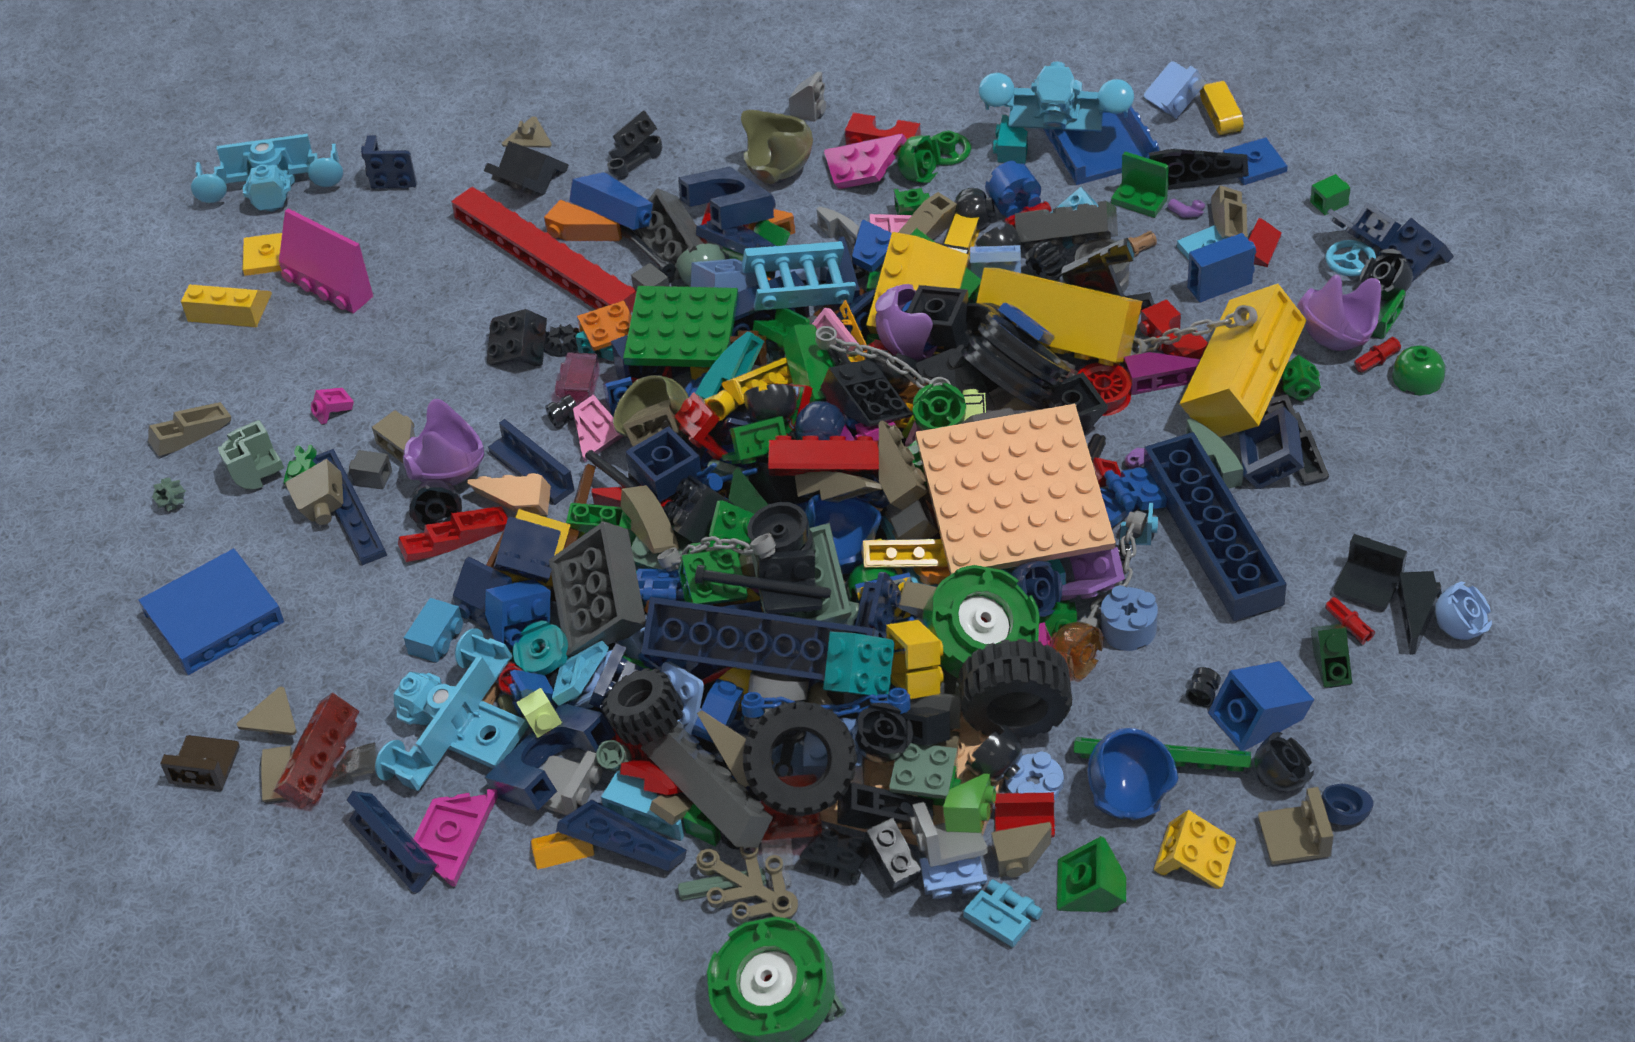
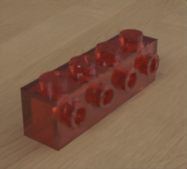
[273,692,359,809]

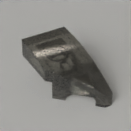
[328,742,378,788]

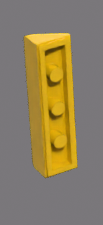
[721,357,793,405]
[861,539,948,568]

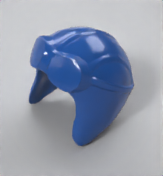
[805,494,881,574]
[1087,728,1178,820]

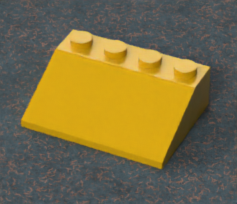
[867,232,969,350]

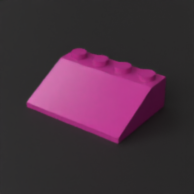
[279,208,373,314]

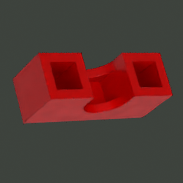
[845,112,921,155]
[1139,299,1208,360]

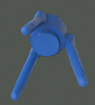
[697,463,758,500]

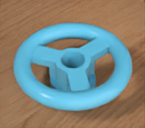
[1326,240,1376,276]

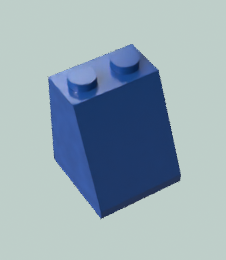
[1208,661,1315,751]

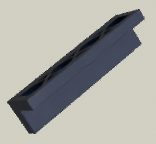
[488,419,575,505]
[347,791,437,893]

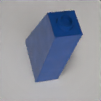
[569,172,653,230]

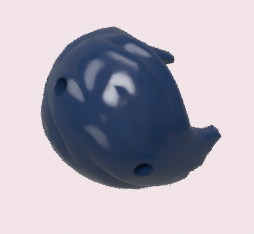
[795,401,846,440]

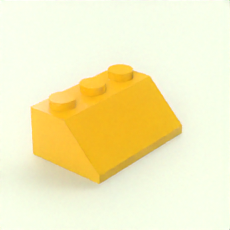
[181,285,272,327]

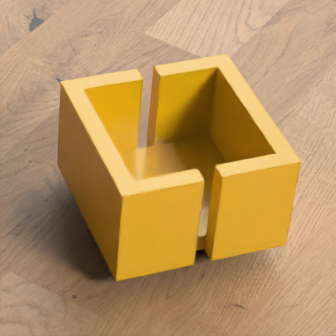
[886,620,943,699]

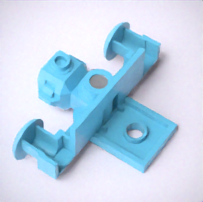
[979,62,1134,132]
[191,134,343,212]
[375,628,529,791]

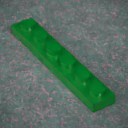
[1074,737,1251,771]

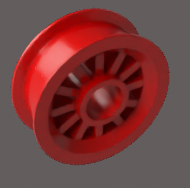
[1077,362,1132,416]

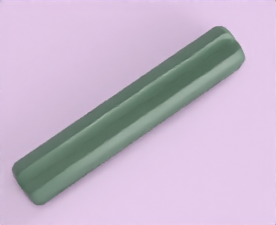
[678,868,766,900]

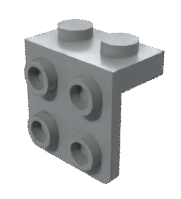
[542,751,602,815]
[910,802,988,867]

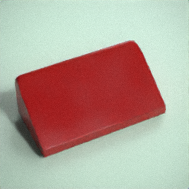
[1249,218,1282,267]

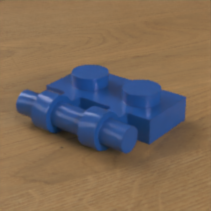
[1104,468,1167,510]
[637,569,685,602]

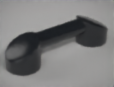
[607,135,663,176]

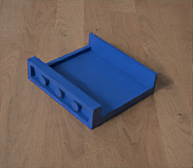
[1043,105,1159,185]
[138,548,284,675]

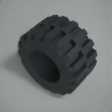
[603,668,683,746]

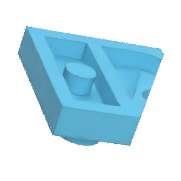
[552,640,609,706]

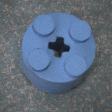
[1101,585,1158,651]

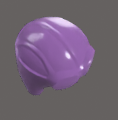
[1297,275,1381,351]
[875,284,937,362]
[403,399,484,486]

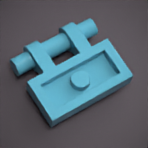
[963,879,1043,948]

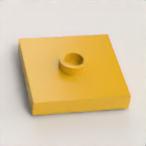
[243,233,282,276]

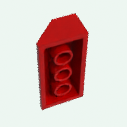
[768,435,879,477]

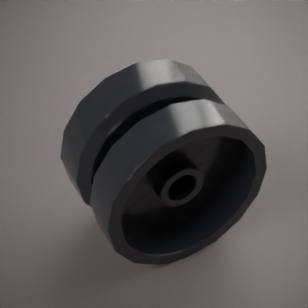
[747,502,815,561]

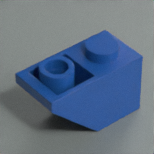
[603,377,632,418]
[509,670,559,725]

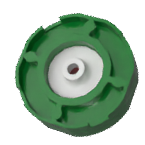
[923,565,1039,678]
[707,917,835,1042]

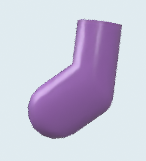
[1168,198,1205,218]
[1125,448,1144,469]

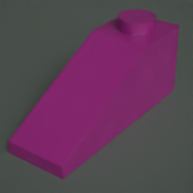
[1124,352,1200,395]

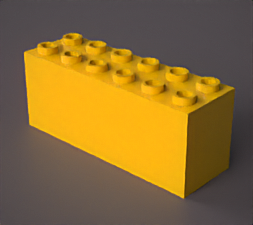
[976,267,1143,366]
[1180,283,1307,437]

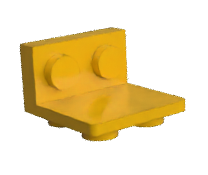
[1154,810,1236,889]

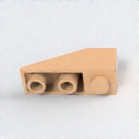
[467,473,551,515]

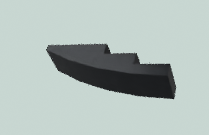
[1265,394,1329,485]

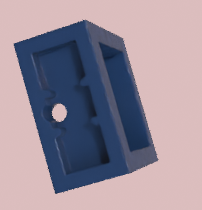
[1239,406,1304,489]

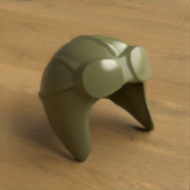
[741,110,813,184]
[613,376,689,443]

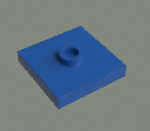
[1223,137,1288,185]
[998,302,1055,345]

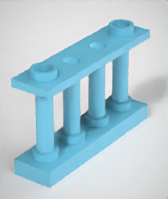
[742,241,856,310]

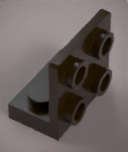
[160,735,240,790]

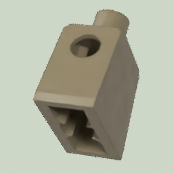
[623,400,680,447]
[285,459,343,525]

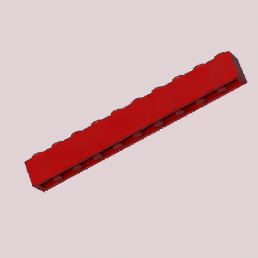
[451,186,637,313]

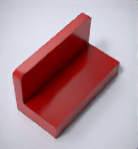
[995,792,1055,838]

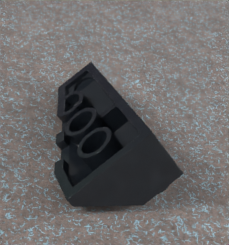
[1147,149,1249,190]

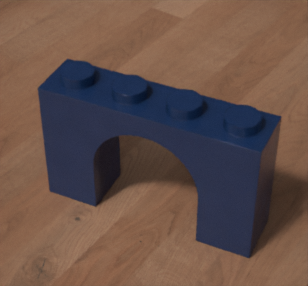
[678,166,776,230]
[484,703,616,811]

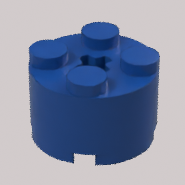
[985,161,1041,218]

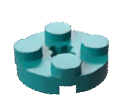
[513,621,568,675]

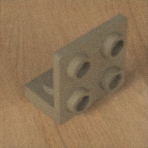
[1258,787,1334,865]

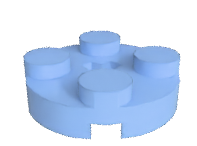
[1005,751,1064,801]

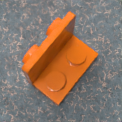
[577,301,632,351]

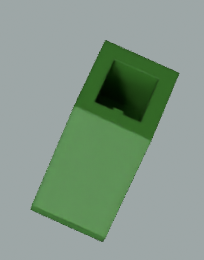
[943,774,996,833]

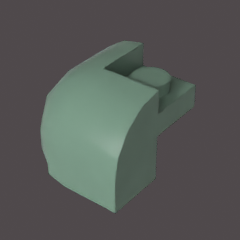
[218,420,284,489]

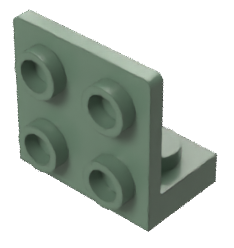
[889,743,958,799]

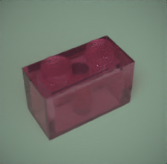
[555,352,600,405]

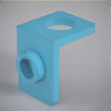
[1120,503,1158,545]

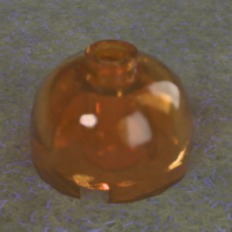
[1050,622,1103,680]

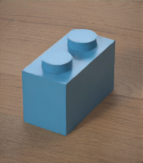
[404,598,463,663]

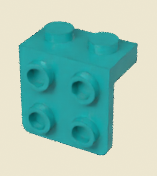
[823,632,894,696]

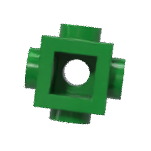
[1281,355,1321,402]

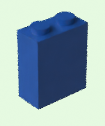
[1187,233,1256,303]

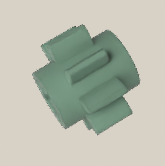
[152,477,186,511]

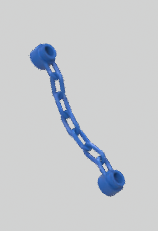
[741,688,911,718]

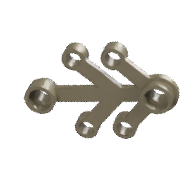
[696,847,798,923]

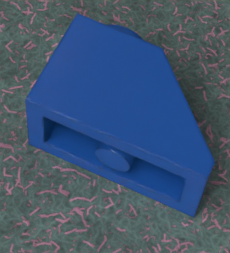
[691,679,744,743]

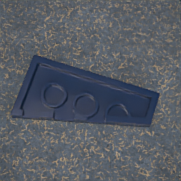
[696,220,776,255]
[556,799,687,871]

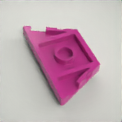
[824,134,907,189]
[413,789,498,887]

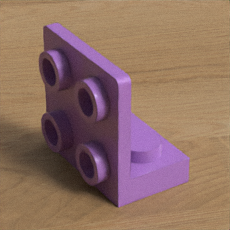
[1061,547,1125,600]

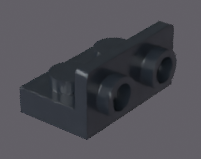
[608,111,657,159]

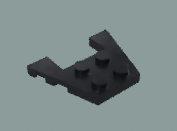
[1061,238,1155,310]

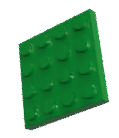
[623,286,738,367]

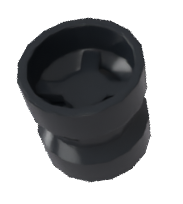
[545,394,577,428]
[1185,667,1221,707]

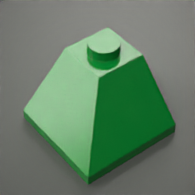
[1057,836,1126,912]

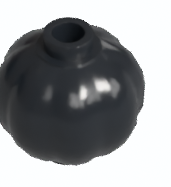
[952,187,995,231]

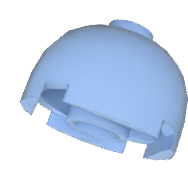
[1435,581,1492,640]

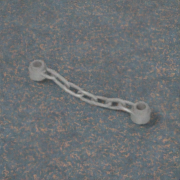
[1130,305,1258,355]
[815,326,951,389]
[1078,511,1148,641]
[657,533,776,572]

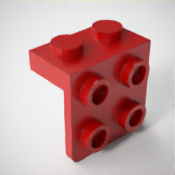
[674,392,730,462]

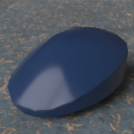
[1321,783,1374,825]

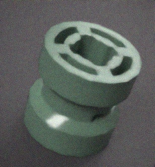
[596,740,632,772]

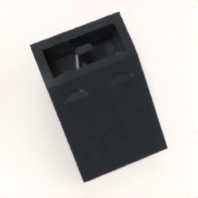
[820,359,913,427]
[663,475,734,543]

